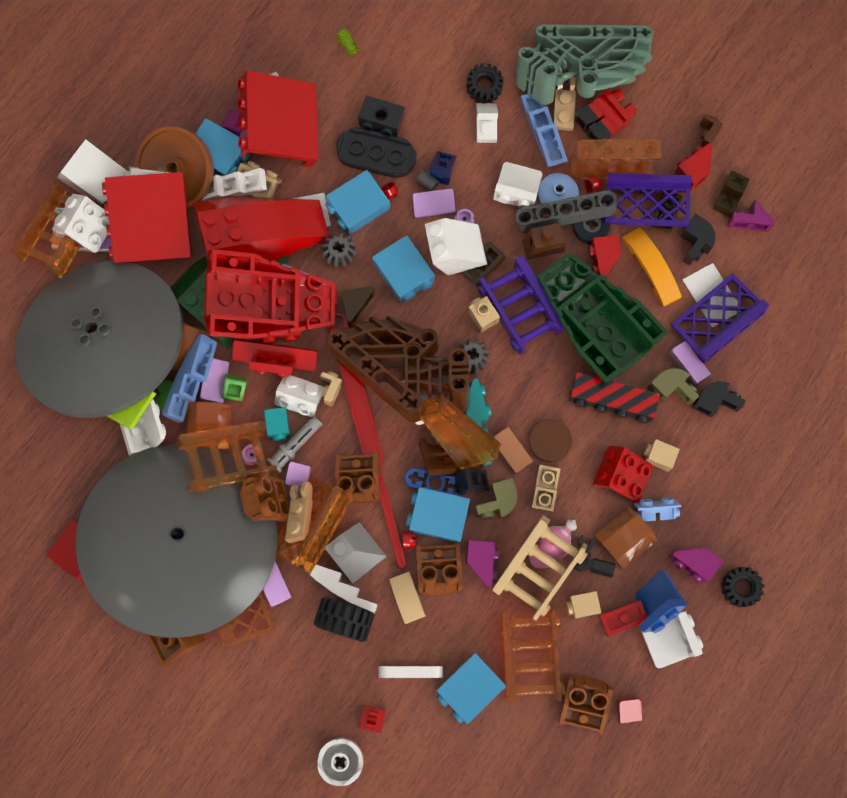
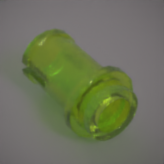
[337,28,359,56]

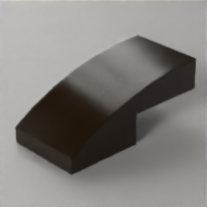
[713,170,750,217]

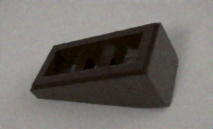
[462,242,506,286]

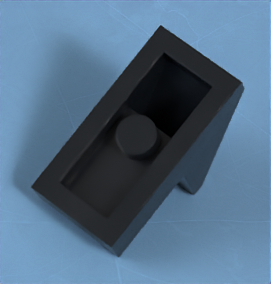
[454,467,490,495]

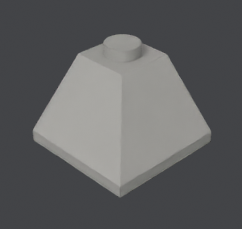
[325,522,387,584]

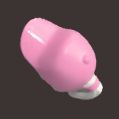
[529,519,577,569]

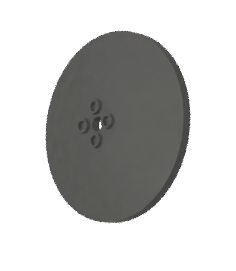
[15,261,184,418]

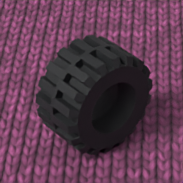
[313,597,375,642]

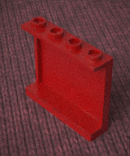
[237,70,318,167]
[102,172,192,263]

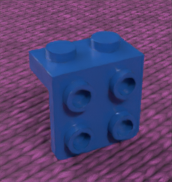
[635,570,687,633]

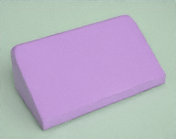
[412,189,456,218]
[669,341,711,386]
[200,358,229,403]

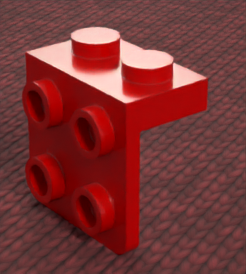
[593,445,653,503]

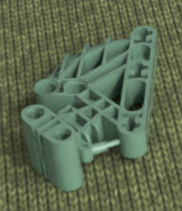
[515,24,654,105]

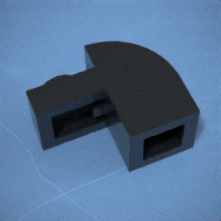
[680,213,716,266]
[692,381,746,417]

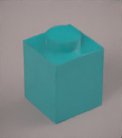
[264,407,291,441]

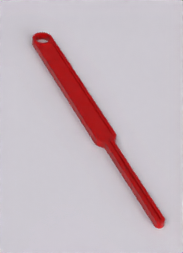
[329,313,406,568]

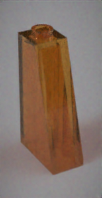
[419,396,501,469]

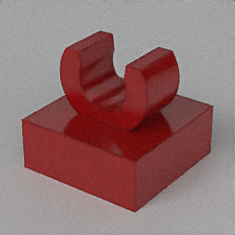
[359,705,386,733]

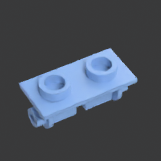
[633,497,681,522]

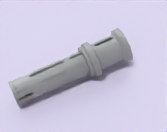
[266,416,323,473]

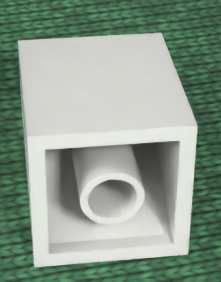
[57,139,127,206]
[425,218,487,276]

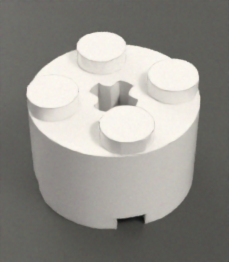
[317,737,364,786]

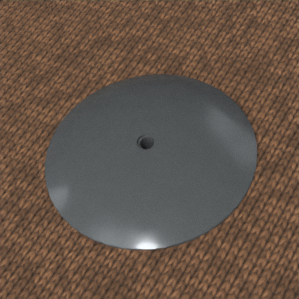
[76,444,278,638]

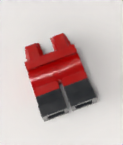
[574,88,637,148]

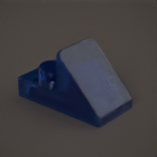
[429,151,457,185]

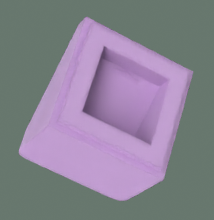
[285,461,312,488]

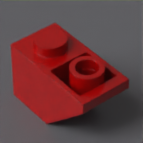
[674,143,712,191]
[588,235,622,277]

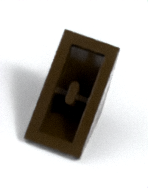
[342,286,375,327]

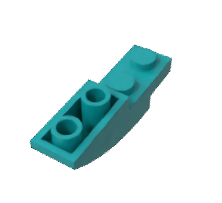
[465,378,495,467]

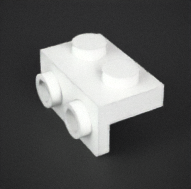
[274,375,325,417]

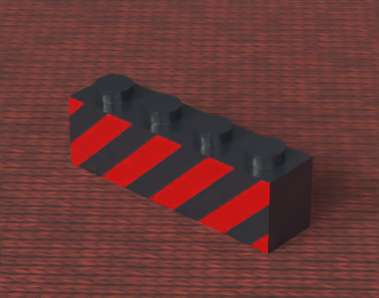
[569,372,660,423]

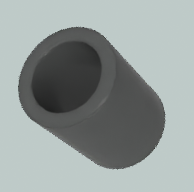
[416,170,439,191]

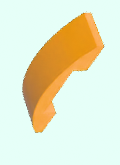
[622,227,682,307]

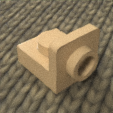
[320,371,342,407]

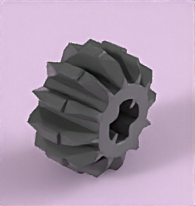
[321,232,357,268]
[459,338,490,374]

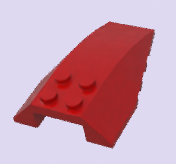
[192,196,330,265]
[204,249,335,340]

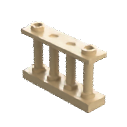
[492,515,588,621]

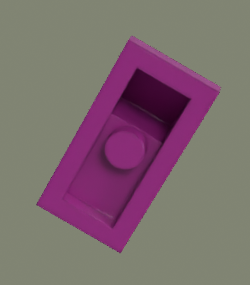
[728,200,775,232]

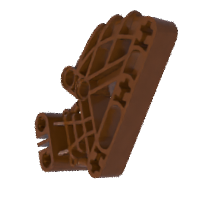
[327,316,470,423]

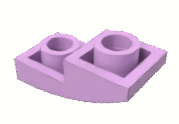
[263,560,292,607]

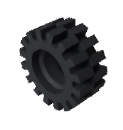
[466,63,503,103]
[721,567,765,607]

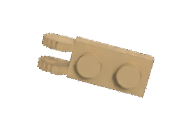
[553,76,576,131]
[285,482,313,543]

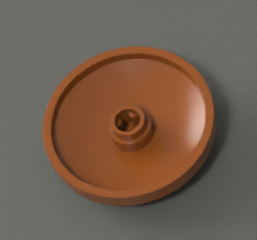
[134,126,214,209]

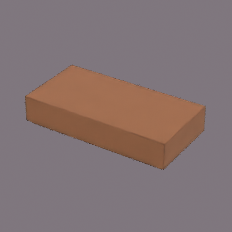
[491,427,533,474]

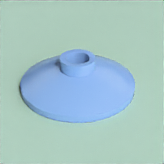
[538,173,579,212]

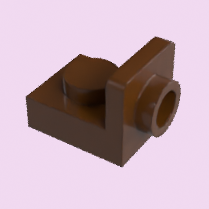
[700,114,723,147]

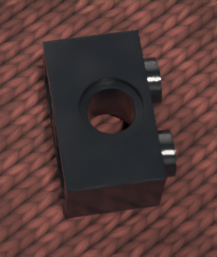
[358,95,405,137]

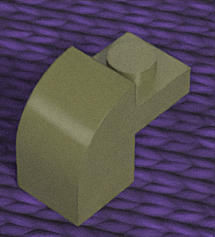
[648,368,699,406]
[475,478,517,519]

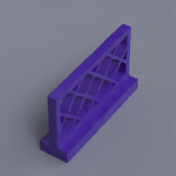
[605,173,691,227]
[671,273,769,364]

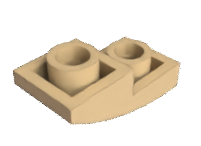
[532,464,561,512]
[389,571,426,624]

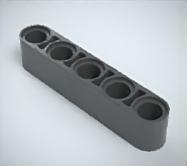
[515,190,617,233]

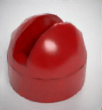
[584,176,602,194]
[381,182,398,200]
[402,532,418,549]

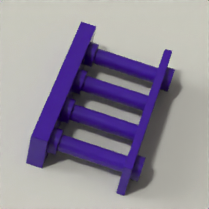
[477,255,564,355]

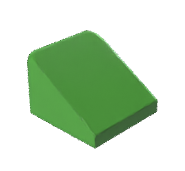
[221,373,247,402]

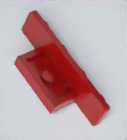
[232,339,318,377]

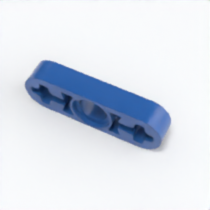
[405,468,464,497]

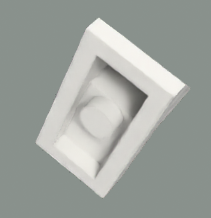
[476,103,498,143]

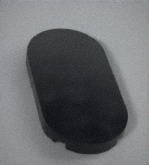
[336,127,416,178]

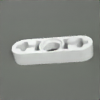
[378,666,443,678]

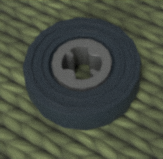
[573,207,610,244]

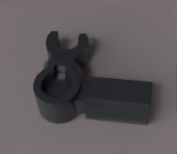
[574,535,615,578]

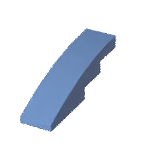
[520,93,568,167]
[161,334,218,423]

